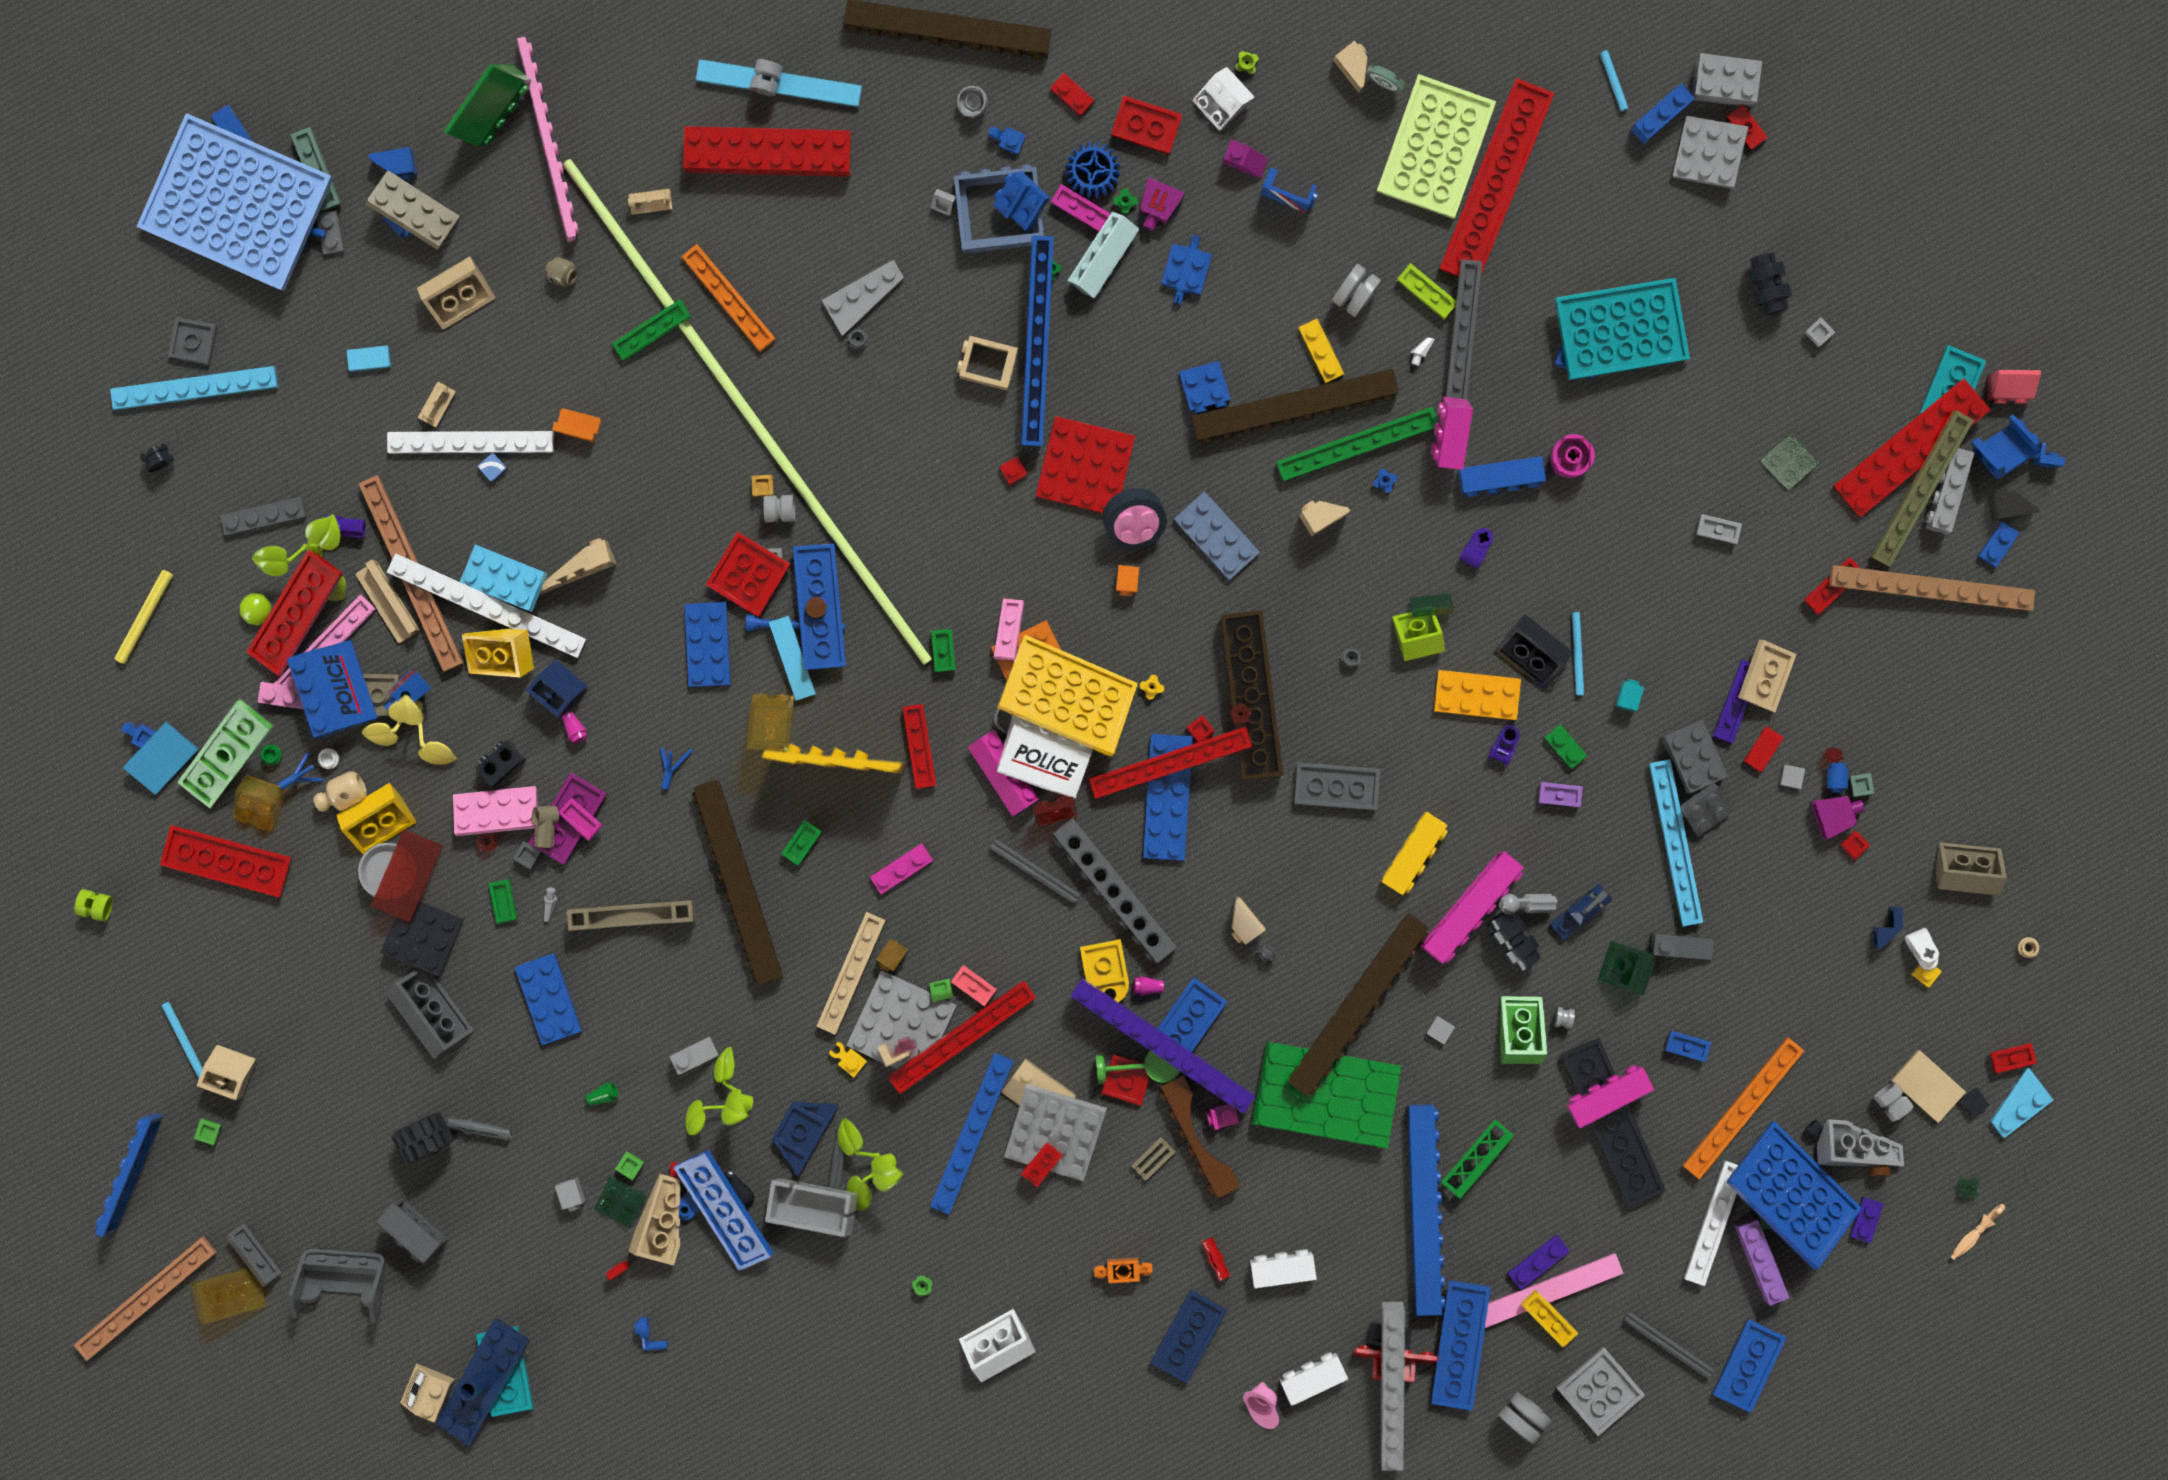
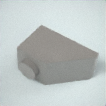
[669,1037,719,1075]

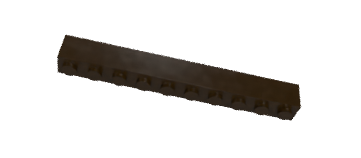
[843,0,1052,60]
[1191,369,1399,445]
[692,780,783,985]
[1286,913,1429,1096]

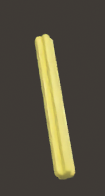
[115,570,173,664]

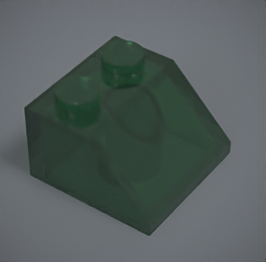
[1598,941,1657,996]

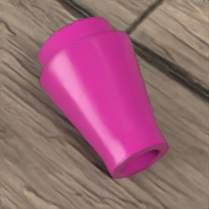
[562,712,588,744]
[1133,976,1164,996]

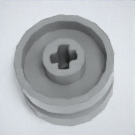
[1332,263,1381,317]
[1498,1391,1553,1444]

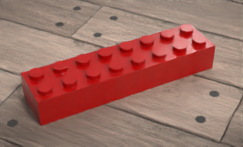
[683,126,852,177]

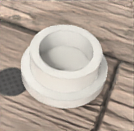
[318,748,339,769]

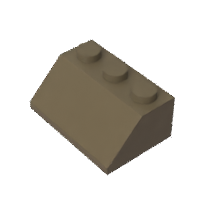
[1935,842,2007,896]

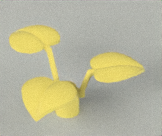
[362,695,457,765]

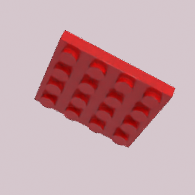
[1036,416,1135,513]

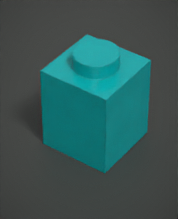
[1614,679,1644,712]

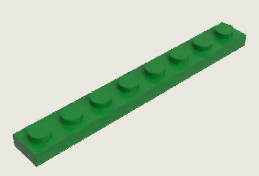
[1276,407,1438,481]

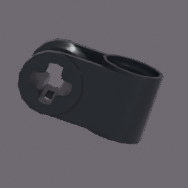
[723,1171,756,1207]

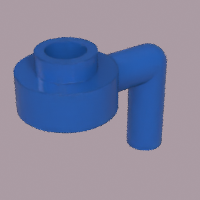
[635,1317,668,1351]

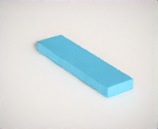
[769,615,816,701]

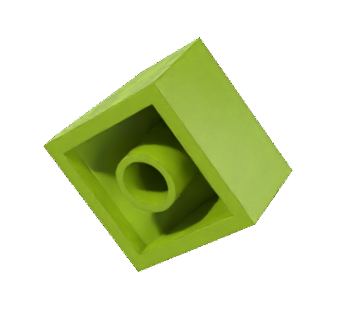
[1392,607,1445,661]

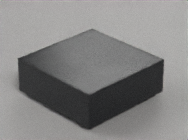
[1959,1087,1990,1117]

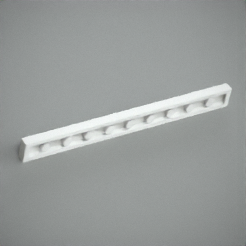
[387,553,586,658]

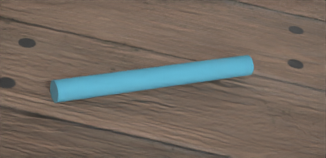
[1572,612,1584,695]
[161,1002,203,1079]

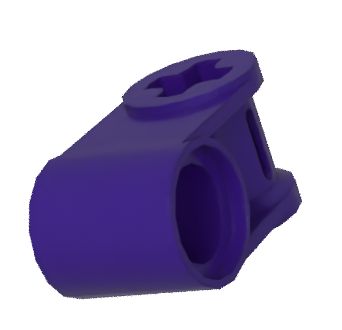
[1459,528,1493,569]
[1488,725,1520,766]

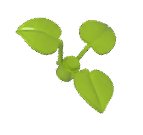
[252,515,346,601]
[685,1047,753,1135]
[838,1118,903,1211]

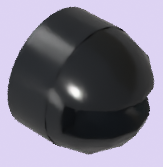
[1805,1119,1823,1138]

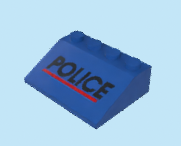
[287,640,378,739]

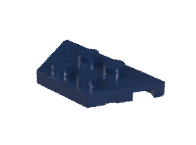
[772,1101,838,1175]

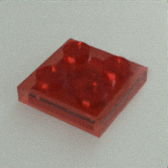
[1032,796,1078,827]

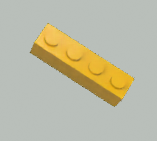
[1380,812,1448,895]

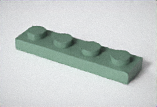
[291,127,342,212]

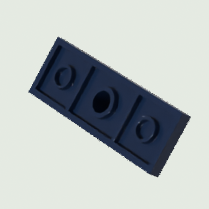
[436,1318,531,1446]

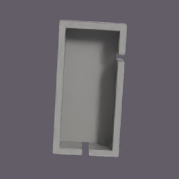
[765,1178,858,1237]

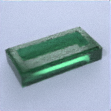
[1409,593,1454,617]

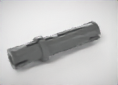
[447,1116,512,1141]

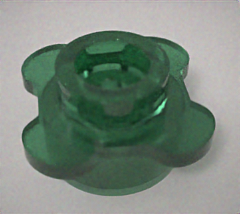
[1958,1178,1979,1199]

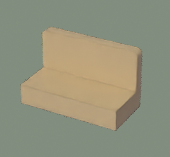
[877,1041,911,1066]

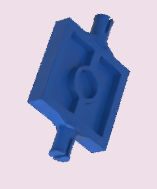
[1161,235,1212,305]

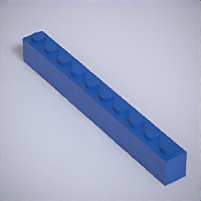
[1021,235,1054,446]
[1407,1104,1445,1316]

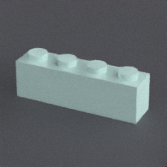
[1067,212,1139,298]

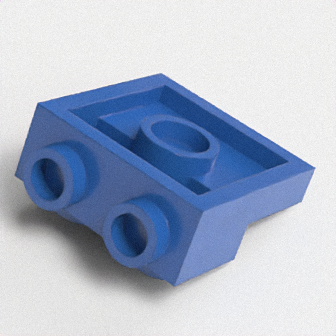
[993,171,1050,231]
[1179,361,1230,414]

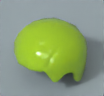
[240,593,272,625]

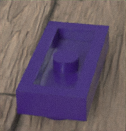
[1849,1196,1884,1243]

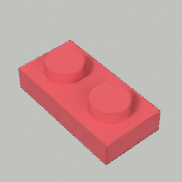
[951,965,997,1006]

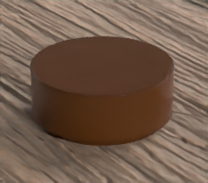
[805,597,827,618]
[1869,1167,1891,1175]

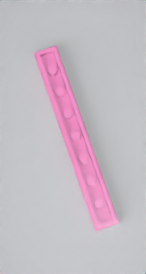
[1485,1253,1623,1328]

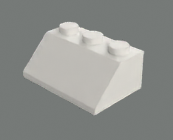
[959,1309,1036,1382]

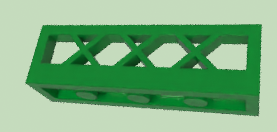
[1441,1119,1514,1199]

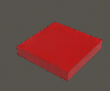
[1101,1054,1150,1106]

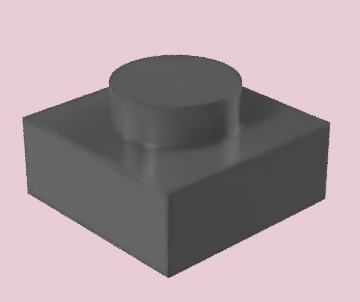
[513,841,542,869]

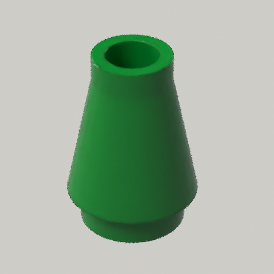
[586,1082,619,1106]

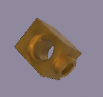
[876,938,908,972]

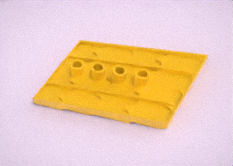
[762,743,906,774]

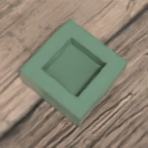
[1848,773,1874,797]

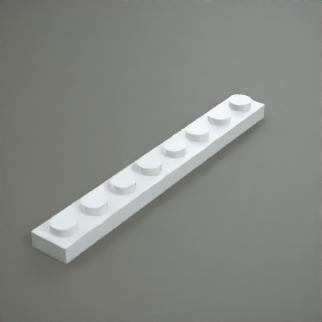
[387,431,554,454]

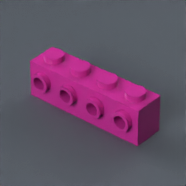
[968,730,1039,817]
[1566,1065,1654,1128]

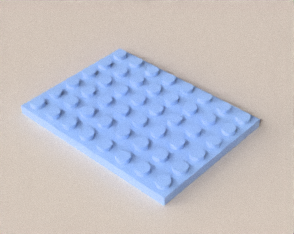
[137,113,334,291]

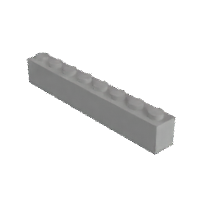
[1380,1302,1405,1470]

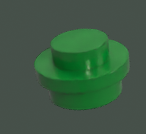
[261,745,282,765]

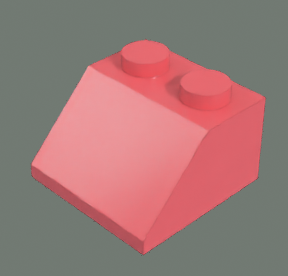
[1987,370,2041,404]

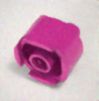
[1549,434,1595,478]

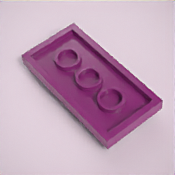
[528,772,607,865]

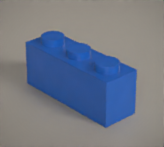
[1631,83,1695,144]

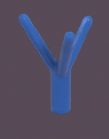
[660,748,693,789]
[277,751,323,790]

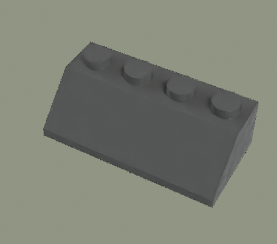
[385,969,474,1059]

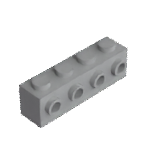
[1925,448,1974,534]

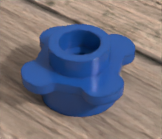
[1373,469,1397,493]

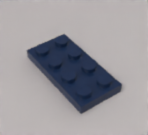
[1150,1289,1227,1383]

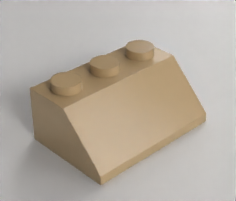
[417,257,496,330]
[1001,1058,1076,1105]

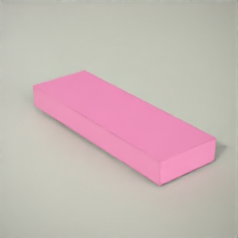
[994,599,1024,661]

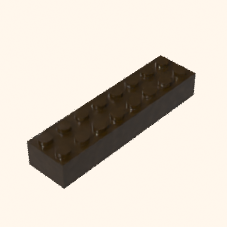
[1220,610,1283,781]

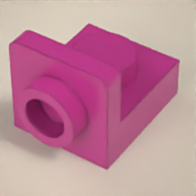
[1207,1104,1239,1130]

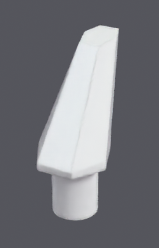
[1411,338,1435,366]

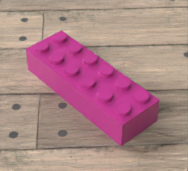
[1419,851,1524,963]

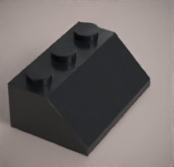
[1494,614,1573,689]

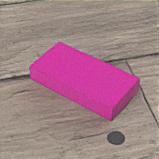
[559,798,603,841]

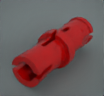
[1201,1237,1230,1281]

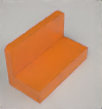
[552,408,601,443]

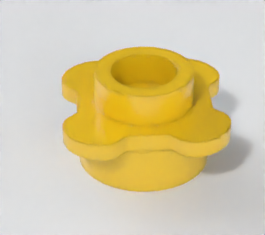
[1140,675,1164,699]

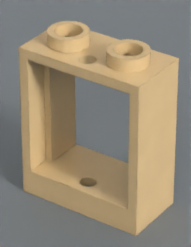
[957,336,1018,391]

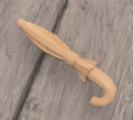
[1950,1204,2005,1260]

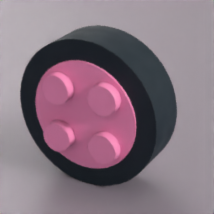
[1102,488,1167,550]

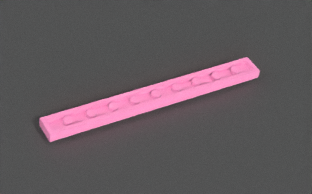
[517,37,579,242]

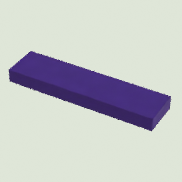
[1712,660,1751,744]

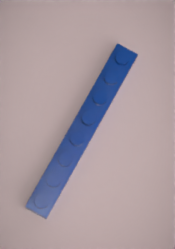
[930,1053,1014,1214]

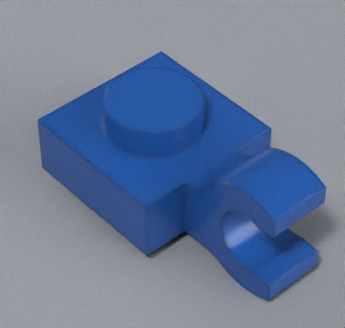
[988,126,1026,155]
[121,722,156,748]

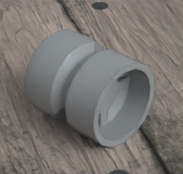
[749,59,783,96]
[764,495,795,522]
[1873,1082,1913,1122]

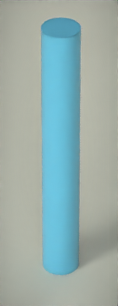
[1600,50,1629,112]

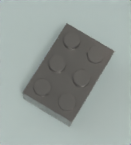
[1661,719,1728,793]
[376,1198,448,1263]

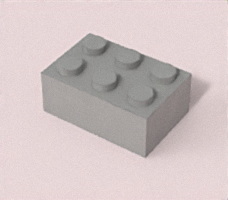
[1691,53,1762,108]

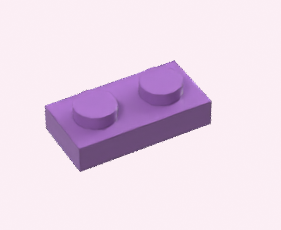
[1538,782,1583,807]

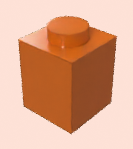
[1116,565,1139,597]

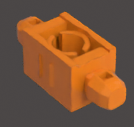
[1094,1257,1153,1283]

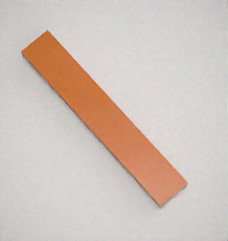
[682,244,776,353]

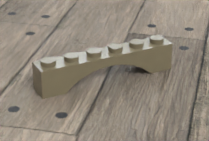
[567,900,696,931]

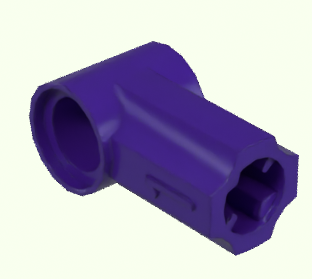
[324,515,366,538]

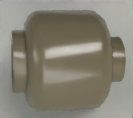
[546,257,578,287]

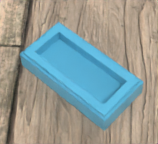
[347,346,391,372]

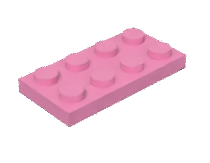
[453,786,538,836]

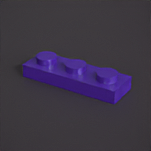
[1507,1234,1570,1290]

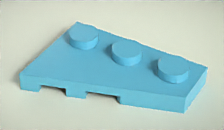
[1990,1067,2053,1138]

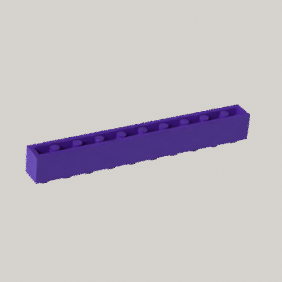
[1070,977,1255,1114]

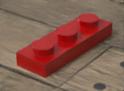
[1803,557,1860,615]

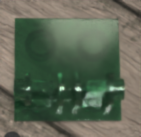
[1760,433,1819,491]
[594,1177,647,1228]

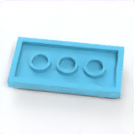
[460,545,548,612]

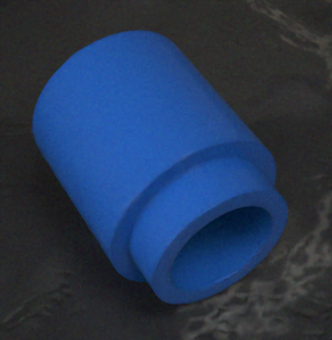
[1827,763,1848,793]

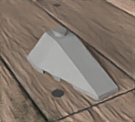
[1817,1119,1904,1167]

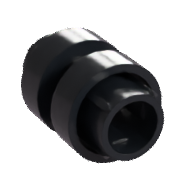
[1746,252,1792,316]
[1487,912,1540,972]

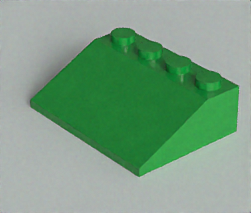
[444,64,532,147]

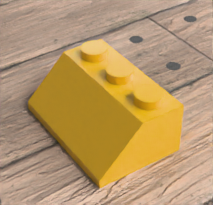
[336,783,416,855]

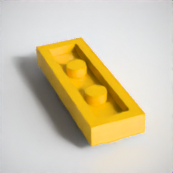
[1298,319,1344,384]
[1520,1289,1578,1347]

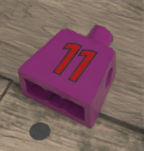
[1140,177,1185,231]

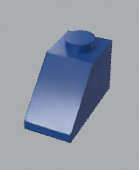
[368,147,418,181]

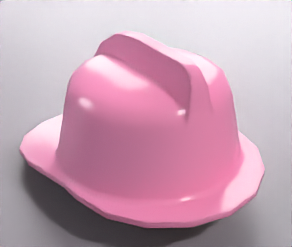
[1243,1382,1279,1429]

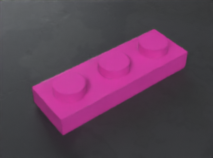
[1051,184,1110,232]
[870,843,933,894]

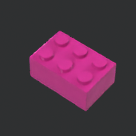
[1431,397,1473,470]

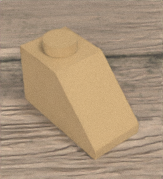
[1334,41,1367,92]

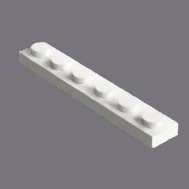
[1684,1160,1738,1286]

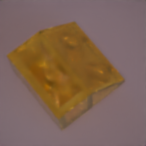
[233,775,285,832]

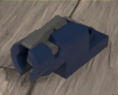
[1549,884,1613,940]

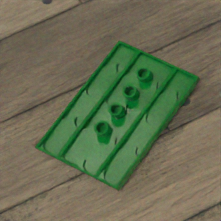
[1252,1042,1401,1148]

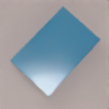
[123,722,198,795]

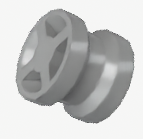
[1554,1007,1575,1030]

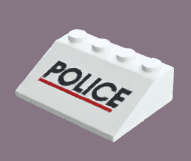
[997,715,1093,799]

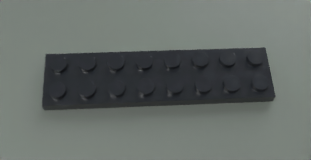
[1561,1037,1666,1207]

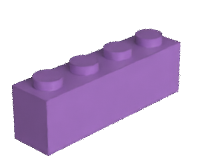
[1734,1217,1789,1306]

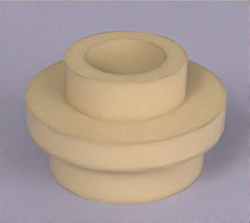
[2018,937,2039,958]

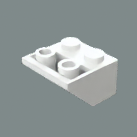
[1192,67,1254,131]

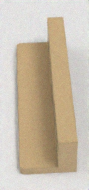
[356,559,420,643]

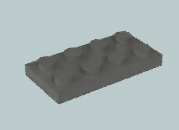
[1294,762,1380,810]

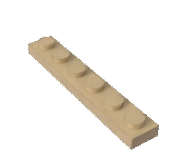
[817,912,886,1035]

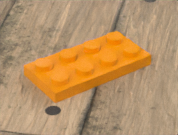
[1434,670,1521,720]

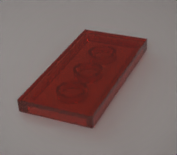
[370,829,442,922]

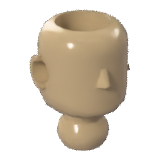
[313,771,367,812]

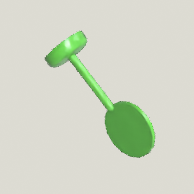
[1096,1051,1180,1085]

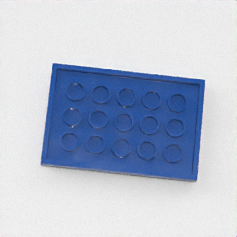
[1726,1121,1862,1269]

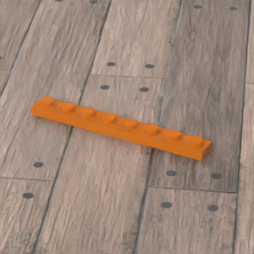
[1682,1037,1804,1179]

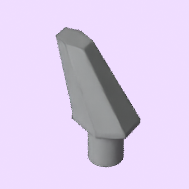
[544,887,557,922]

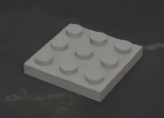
[1673,116,1748,189]
[1556,1347,1645,1436]

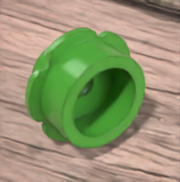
[912,1275,933,1296]

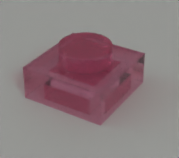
[894,1036,917,1054]

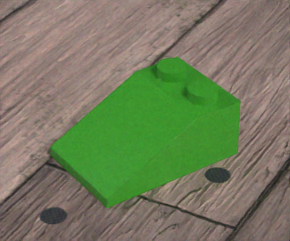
[1500,996,1547,1064]

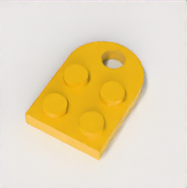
[1080,939,1129,1002]

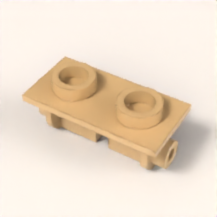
[628,189,672,215]
[418,382,456,427]

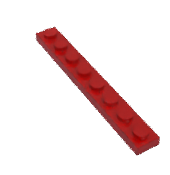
[1089,727,1253,799]
[887,980,1036,1094]

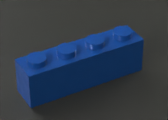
[1458,456,1546,497]

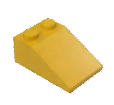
[462,629,534,677]

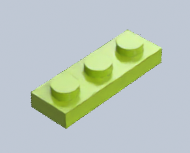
[1397,263,1456,319]

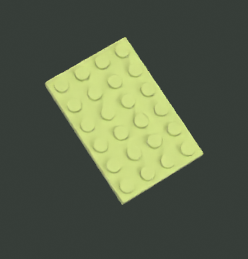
[1376,74,1496,219]

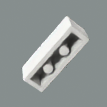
[1250,1249,1317,1288]
[1280,1352,1348,1406]

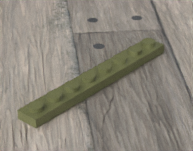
[1870,410,1974,567]

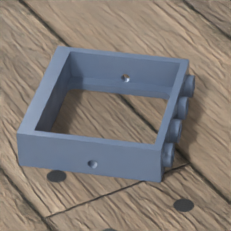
[954,164,1044,253]

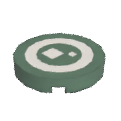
[1365,65,1405,93]

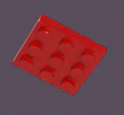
[706,532,791,617]

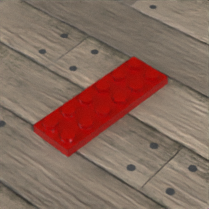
[246,550,344,676]
[160,825,292,897]

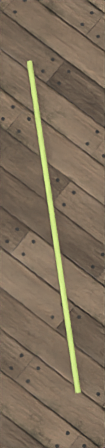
[563,159,932,665]

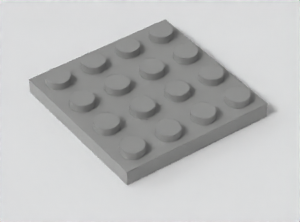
[846,970,957,1081]
[1004,1084,1107,1181]

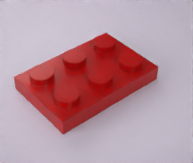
[1111,96,1182,155]

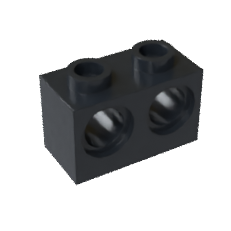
[475,741,526,787]

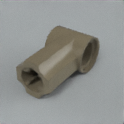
[532,806,559,848]

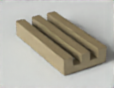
[1131,1137,1175,1181]

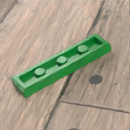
[612,299,692,362]

